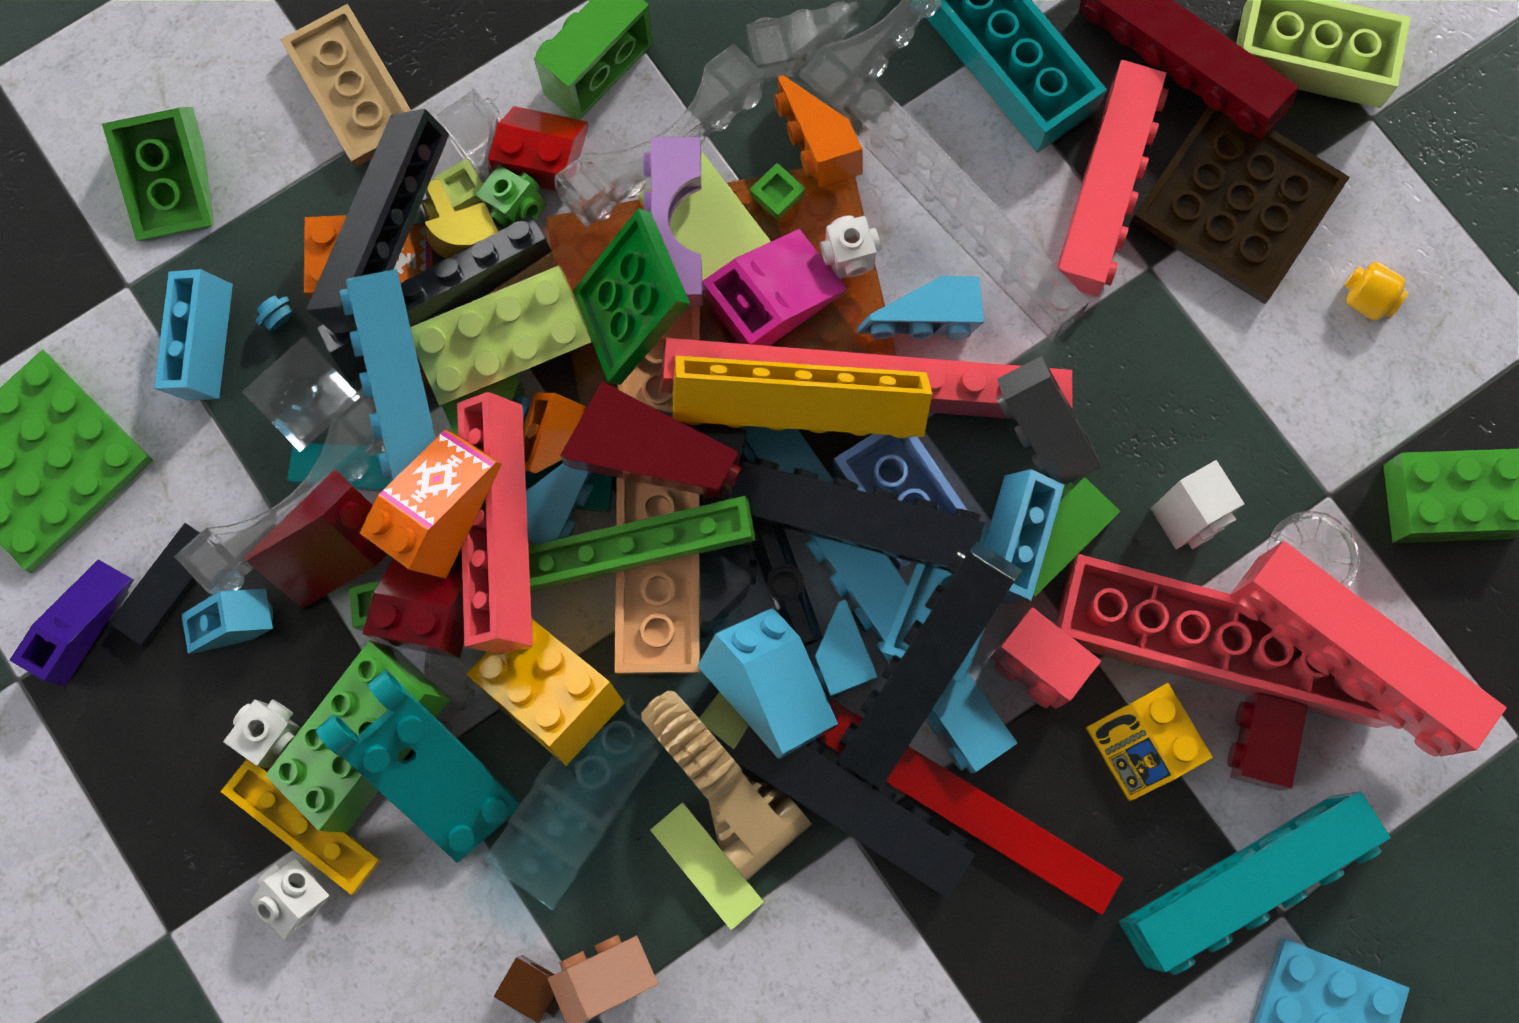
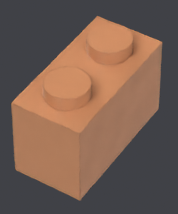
[547,935,658,1023]

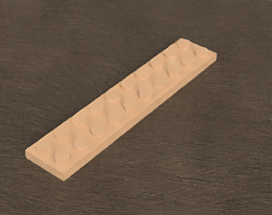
[615,306,700,675]

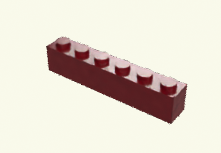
[1079,0,1299,139]

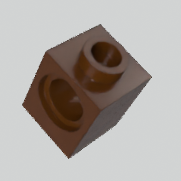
[494,955,560,1023]

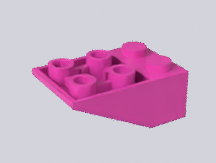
[702,229,847,346]

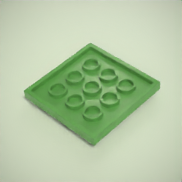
[0,349,153,573]

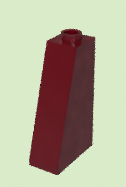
[560,381,742,498]

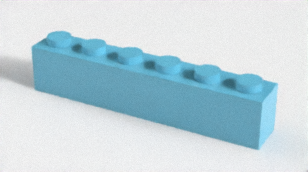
[340,269,436,480]

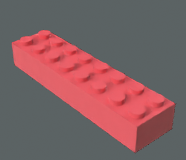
[1055,554,1389,728]

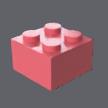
[990,607,1101,709]

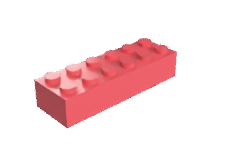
[1229,541,1507,757]

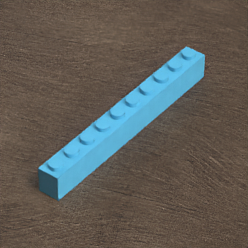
[740,426,1017,774]

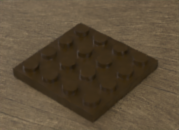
[1131,106,1350,304]

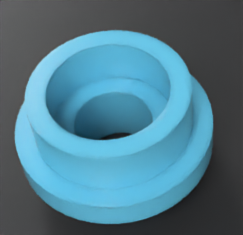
[256,296,295,332]

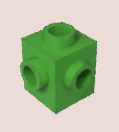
[475,165,547,229]

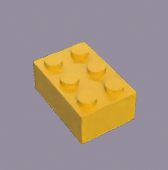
[466,619,625,766]

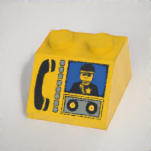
[1086,683,1213,801]

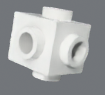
[820,216,881,279]
[223,699,300,769]
[250,859,330,940]

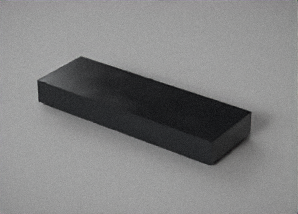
[109,523,221,647]

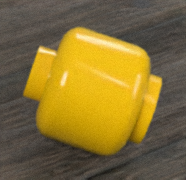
[1343,261,1408,321]

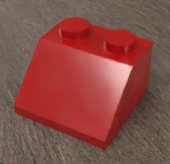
[488,106,589,194]

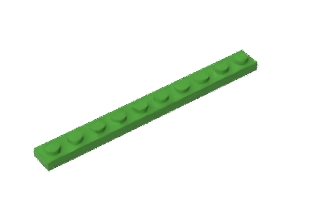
[349,496,755,630]

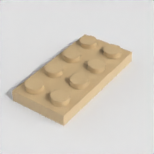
[280,4,411,168]

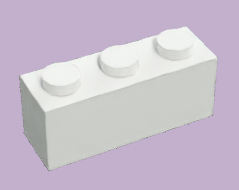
[1150,460,1244,550]

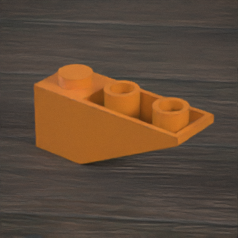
[774,75,863,188]

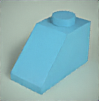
[181,589,273,654]
[814,600,878,700]

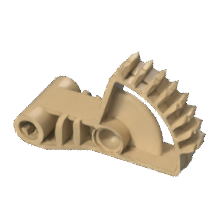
[641,690,812,880]

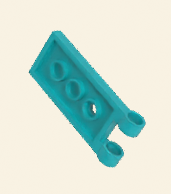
[316,669,522,863]

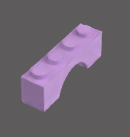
[643,137,703,306]

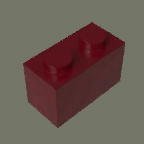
[1227,693,1308,791]

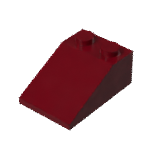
[244,469,388,609]
[362,547,464,659]

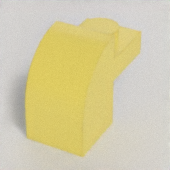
[421,178,498,259]

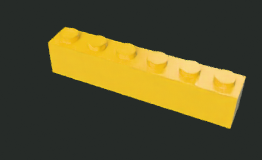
[672,355,932,438]

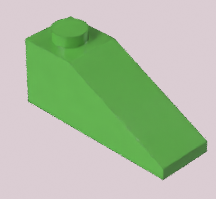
[1027,477,1121,603]

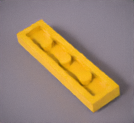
[221,759,382,895]

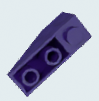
[9,559,134,686]

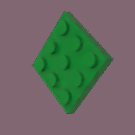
[573,208,690,385]

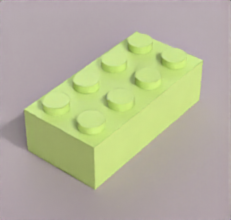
[1236,0,1411,108]
[410,265,592,406]

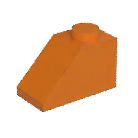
[523,392,587,473]

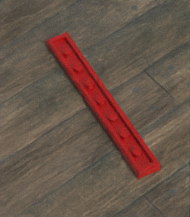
[815,699,1123,915]

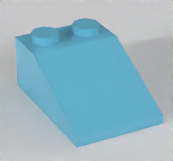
[697,608,838,759]

